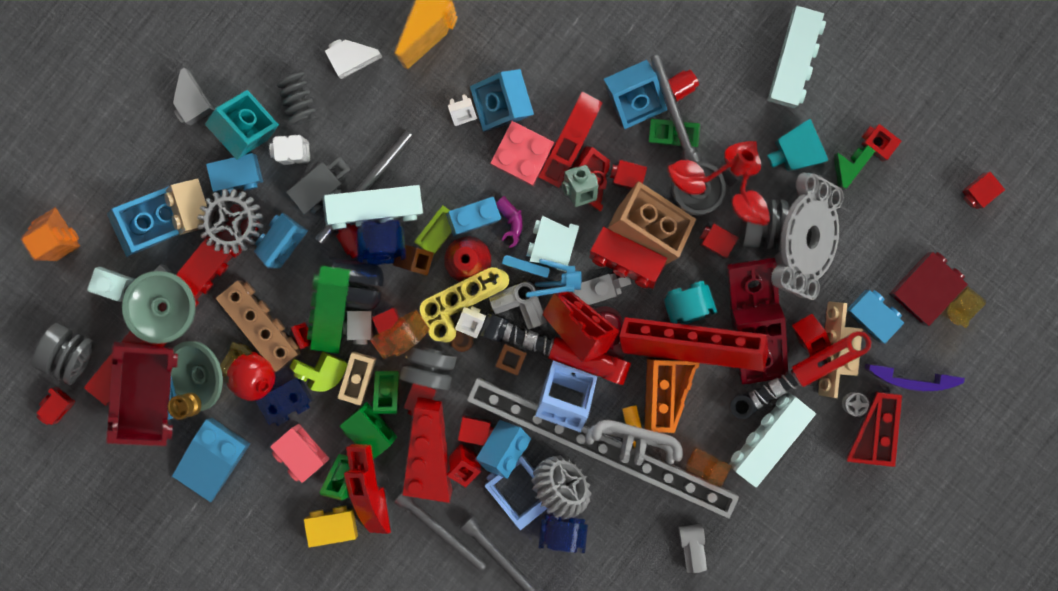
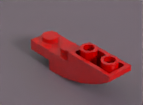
[538,92,603,188]
[344,444,391,534]

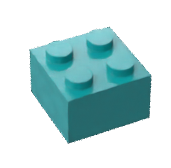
[205,90,279,160]

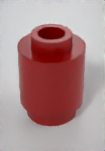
[668,69,699,102]
[336,224,368,259]

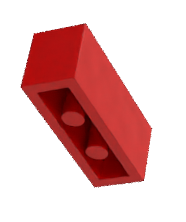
[589,227,667,289]

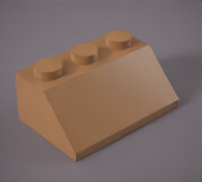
[608,181,696,265]

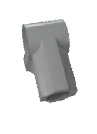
[489,281,547,329]

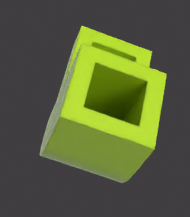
[290,351,348,392]

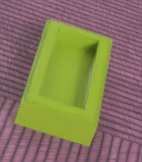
[414,205,452,256]

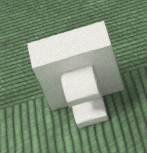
[448,95,477,126]
[455,306,486,338]

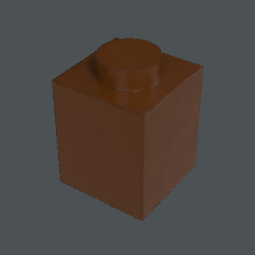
[392,243,434,276]
[495,344,527,376]

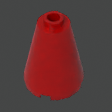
[444,236,491,282]

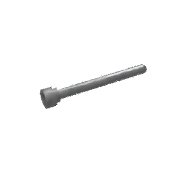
[651,55,701,162]
[393,491,486,571]
[459,515,538,591]

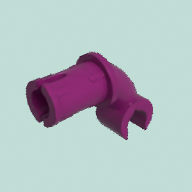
[496,196,523,248]

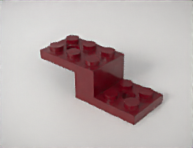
[727,258,789,385]

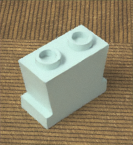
[526,216,579,272]

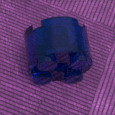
[356,220,406,265]
[538,515,588,553]

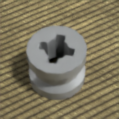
[842,392,869,417]

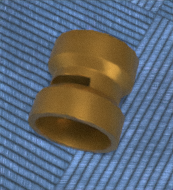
[168,393,202,420]

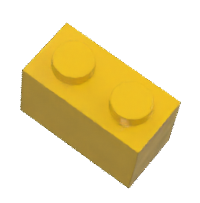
[304,505,358,547]

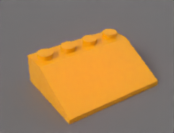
[395,0,458,69]

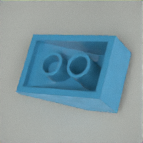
[107,183,179,257]
[254,213,308,268]
[172,418,251,502]

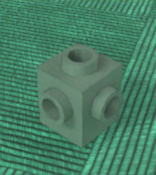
[561,165,598,207]

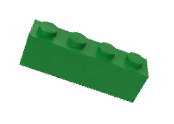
[307,266,350,354]

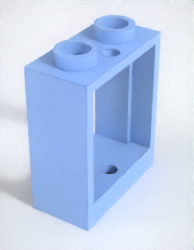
[535,361,598,432]
[485,455,547,530]

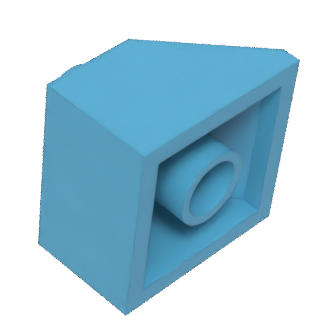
[604,60,667,129]
[470,69,534,131]

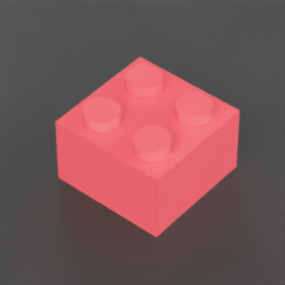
[490,121,555,187]
[271,424,330,483]

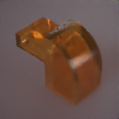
[370,310,430,359]
[685,446,732,487]

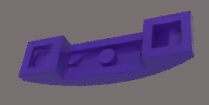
[865,364,965,391]

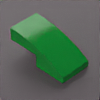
[649,119,701,148]

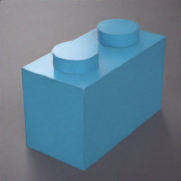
[206,153,263,196]
[446,196,501,237]
[847,290,904,344]
[475,420,531,479]

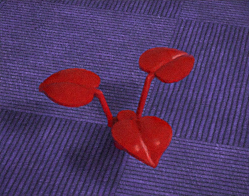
[668,141,770,225]

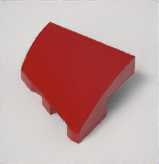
[561,146,610,212]

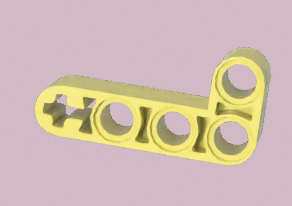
[420,267,509,343]

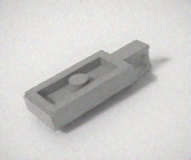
[573,273,632,305]

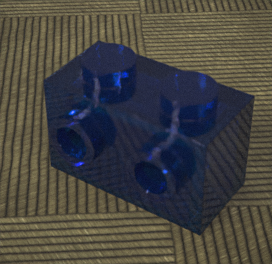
[255,378,314,426]

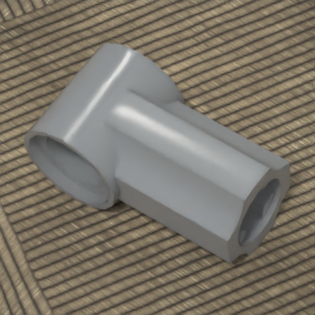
[678,524,707,573]

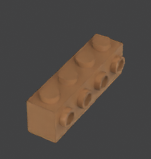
[216,280,301,372]

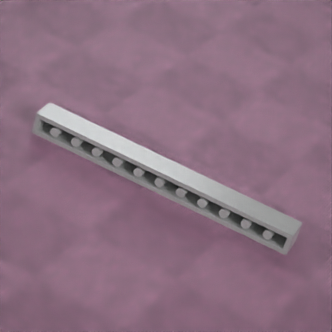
[467,378,739,519]

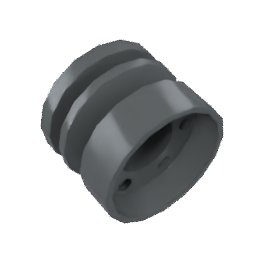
[740,199,789,250]
[32,323,95,385]

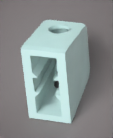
[87,267,135,302]

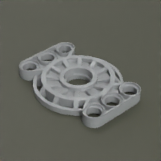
[772,173,844,300]

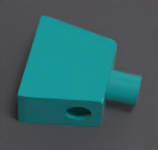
[767,119,828,172]

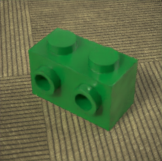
[340,402,397,459]

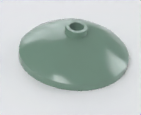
[122,271,196,343]
[171,341,223,411]

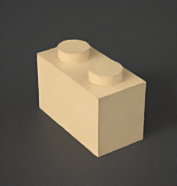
[165,178,207,235]
[338,351,376,405]

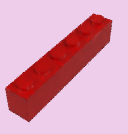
[619,317,768,371]

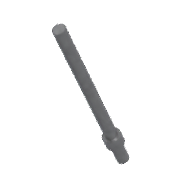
[315,130,413,244]

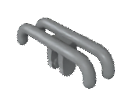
[585,420,682,466]

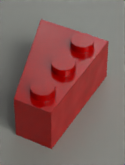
[542,292,619,363]
[846,392,902,467]

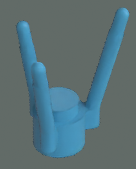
[526,259,582,297]

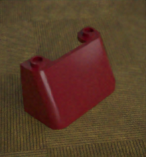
[106,342,178,446]

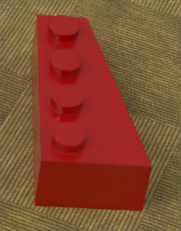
[403,397,452,503]

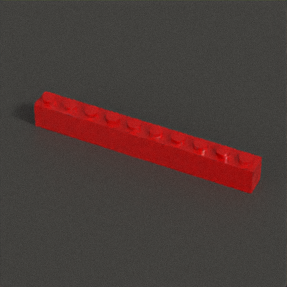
[84,204,260,406]

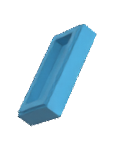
[502,255,550,278]

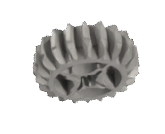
[197,189,263,254]
[531,455,592,520]

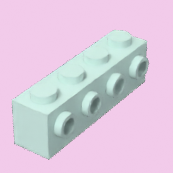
[767,6,826,108]
[322,185,423,230]
[728,391,816,488]

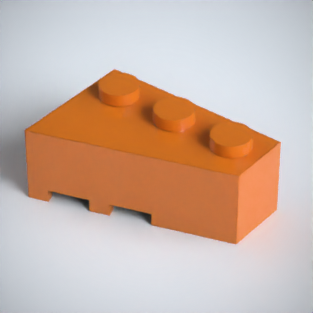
[21,207,80,261]
[644,359,700,433]

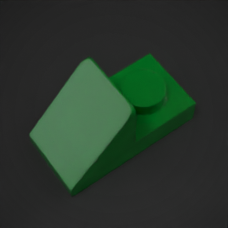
[834,145,875,190]
[373,371,400,414]
[319,454,350,500]

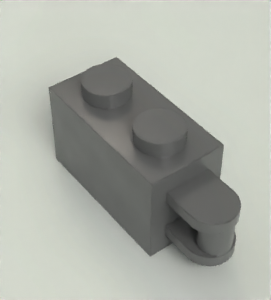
[286,157,352,215]

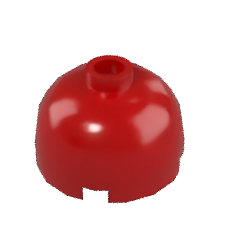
[226,352,276,401]

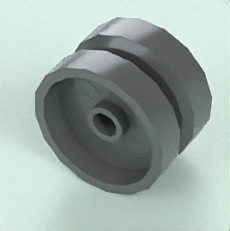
[671,162,726,216]
[399,345,457,390]

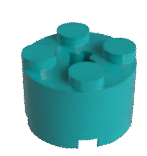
[663,281,718,325]

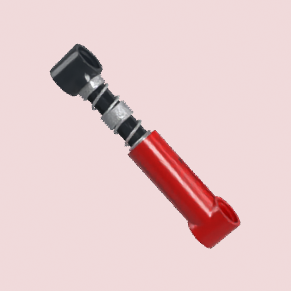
[479,312,631,385]
[730,331,872,419]

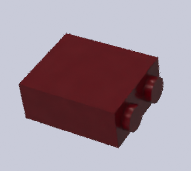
[889,252,968,326]

